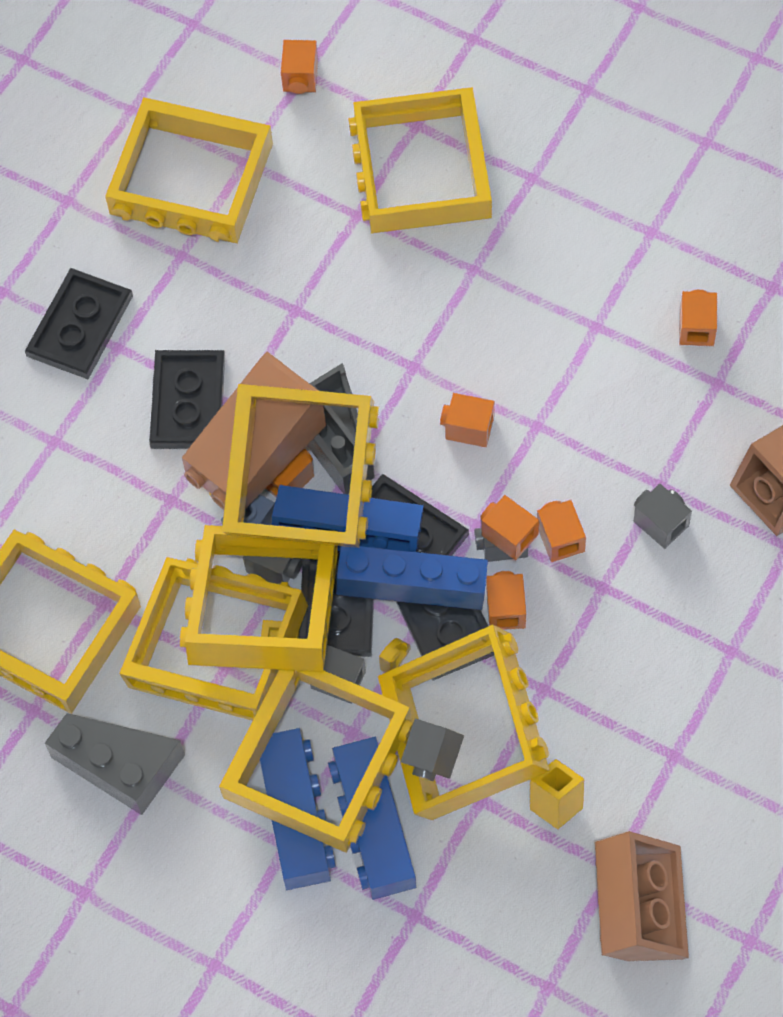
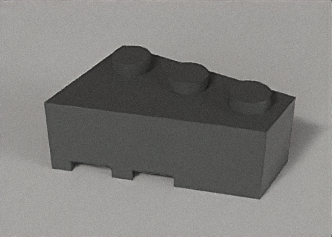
[307,363,375,495]
[45,713,185,815]

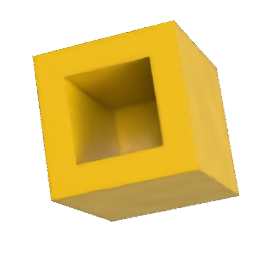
[530,759,584,830]

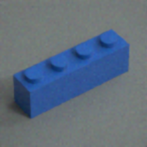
[272,485,424,552]
[337,546,488,610]
[260,728,336,891]
[328,736,417,900]

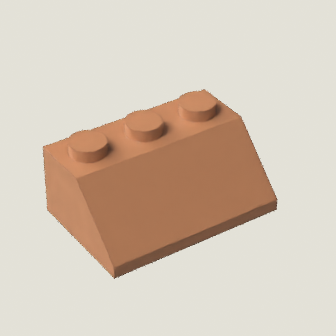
[595,831,689,961]

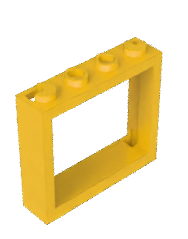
[348,87,492,234]
[105,97,273,244]
[222,384,379,548]
[180,525,338,672]
[0,529,141,714]
[119,557,308,721]
[378,625,550,820]
[219,670,414,853]

